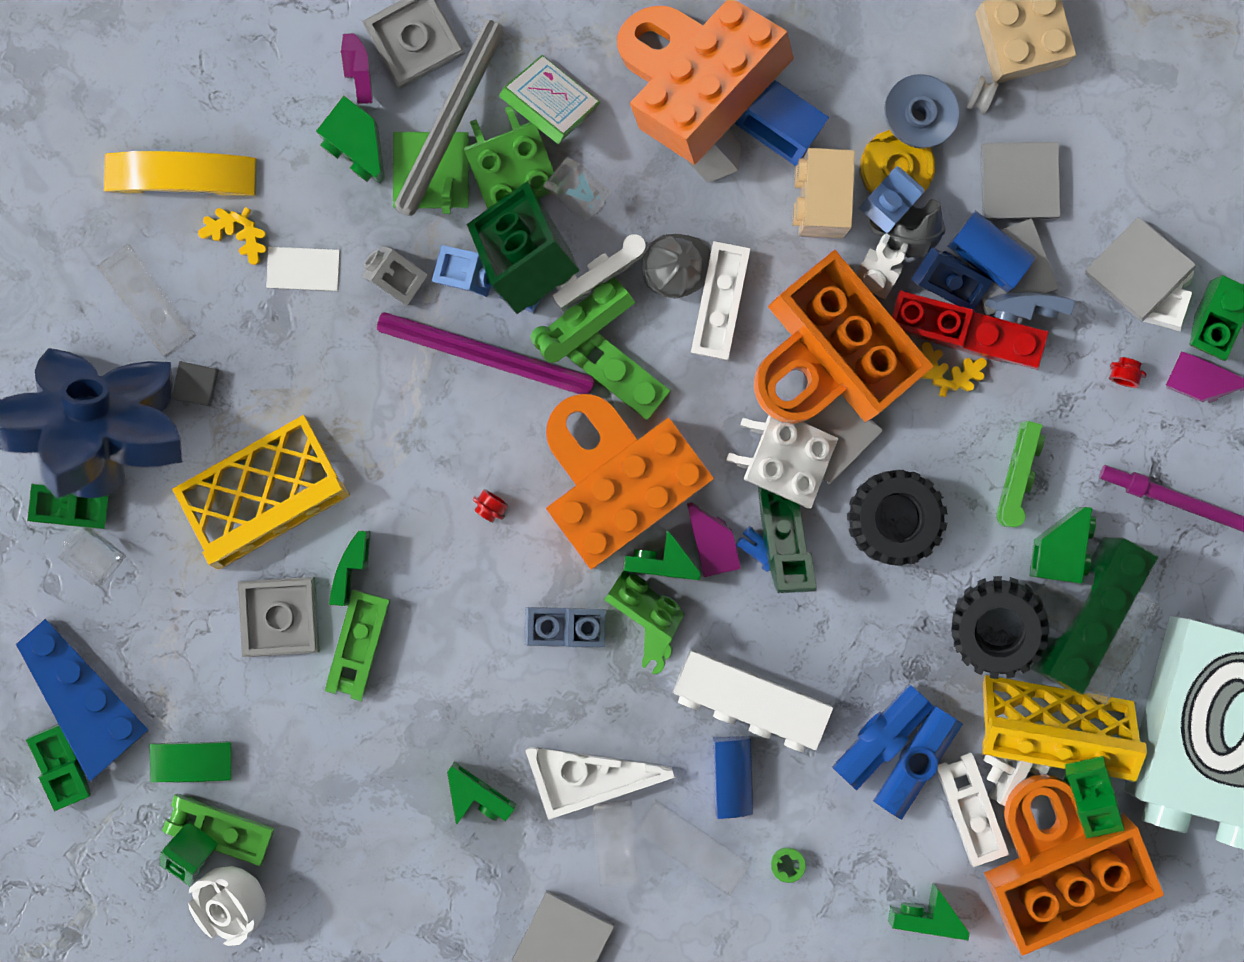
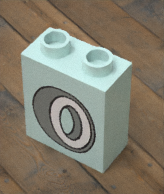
[1123,616,1244,850]

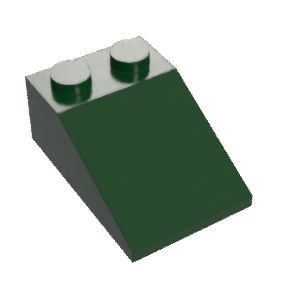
[467,181,580,314]

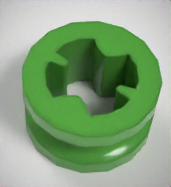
[771,847,806,883]

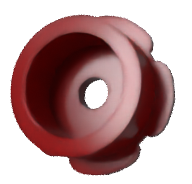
[1109,357,1147,388]
[473,489,509,523]

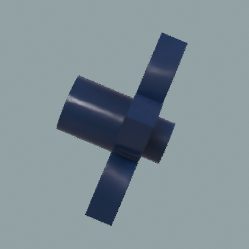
[0,348,182,499]

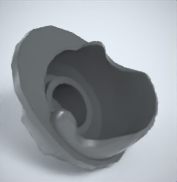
[869,199,946,258]
[641,234,711,299]

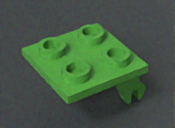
[463,106,561,209]
[393,132,469,214]
[604,570,685,674]

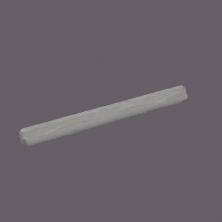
[395,20,504,216]

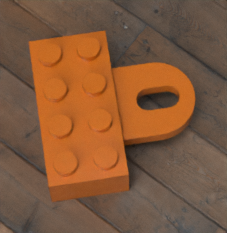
[617,0,794,165]
[754,249,934,424]
[545,394,714,570]
[984,775,1164,956]

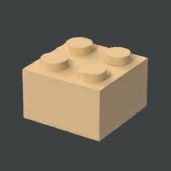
[975,0,1076,84]
[792,148,855,238]

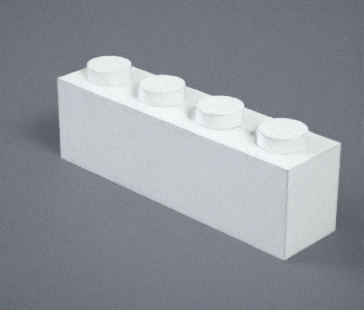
[673,649,833,753]

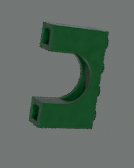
[1031,537,1158,694]

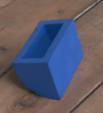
[735,80,829,166]
[947,210,1036,293]
[713,736,753,819]

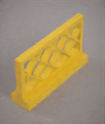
[172,415,350,570]
[982,675,1147,781]

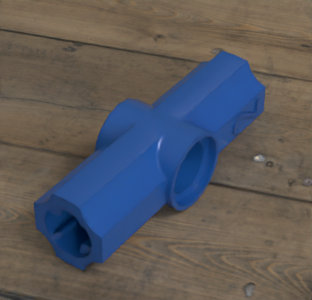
[832,684,934,791]
[873,705,963,820]

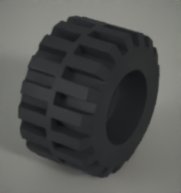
[847,470,948,566]
[951,576,1049,679]

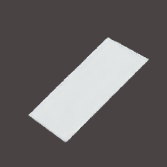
[266,247,339,291]

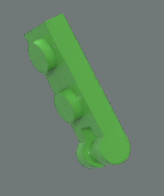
[530,277,636,363]
[566,332,670,421]
[996,421,1045,527]
[325,589,391,702]
[162,794,275,866]

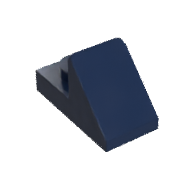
[911,247,993,310]

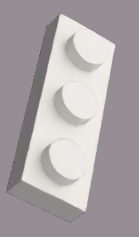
[690,241,750,361]

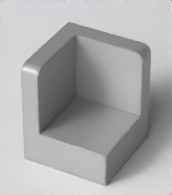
[688,129,742,182]

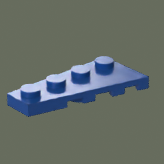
[16,619,149,783]

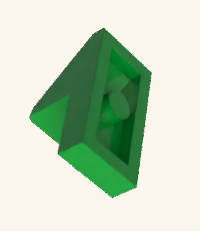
[624,530,700,581]
[447,761,516,824]
[159,823,218,887]
[888,883,970,941]

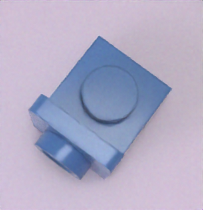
[859,166,924,233]
[432,245,492,297]

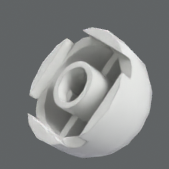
[188,866,267,946]

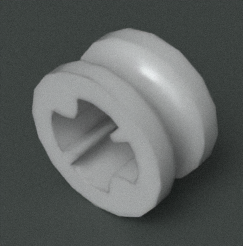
[967,76,998,115]

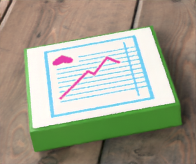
[499,55,600,144]

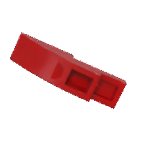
[892,291,1049,370]

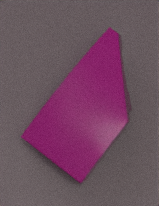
[341,33,373,104]
[1166,351,1244,403]
[687,502,741,577]

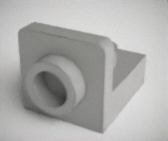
[362,246,428,306]

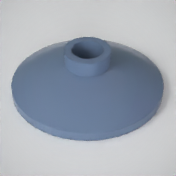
[884,74,959,149]

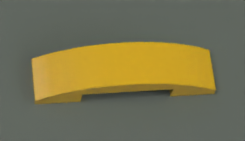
[104,151,257,196]

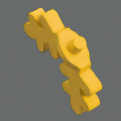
[198,207,267,265]
[920,342,987,398]

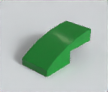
[27,484,108,529]
[329,530,371,606]
[26,724,91,812]
[149,741,231,782]
[1065,756,1125,839]

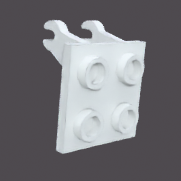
[726,415,838,509]

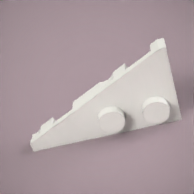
[525,747,675,820]

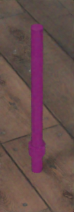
[1099,464,1244,532]

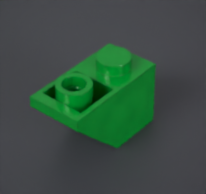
[316,95,385,184]
[1189,275,1244,361]
[1029,507,1096,584]

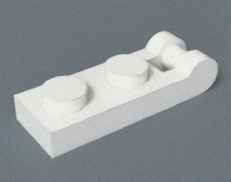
[553,234,645,312]
[937,753,1009,867]

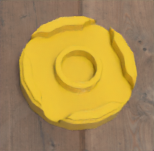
[860,129,935,194]

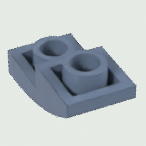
[985,292,1076,323]
[525,607,606,647]

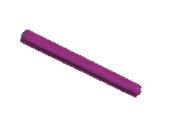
[377,312,594,394]

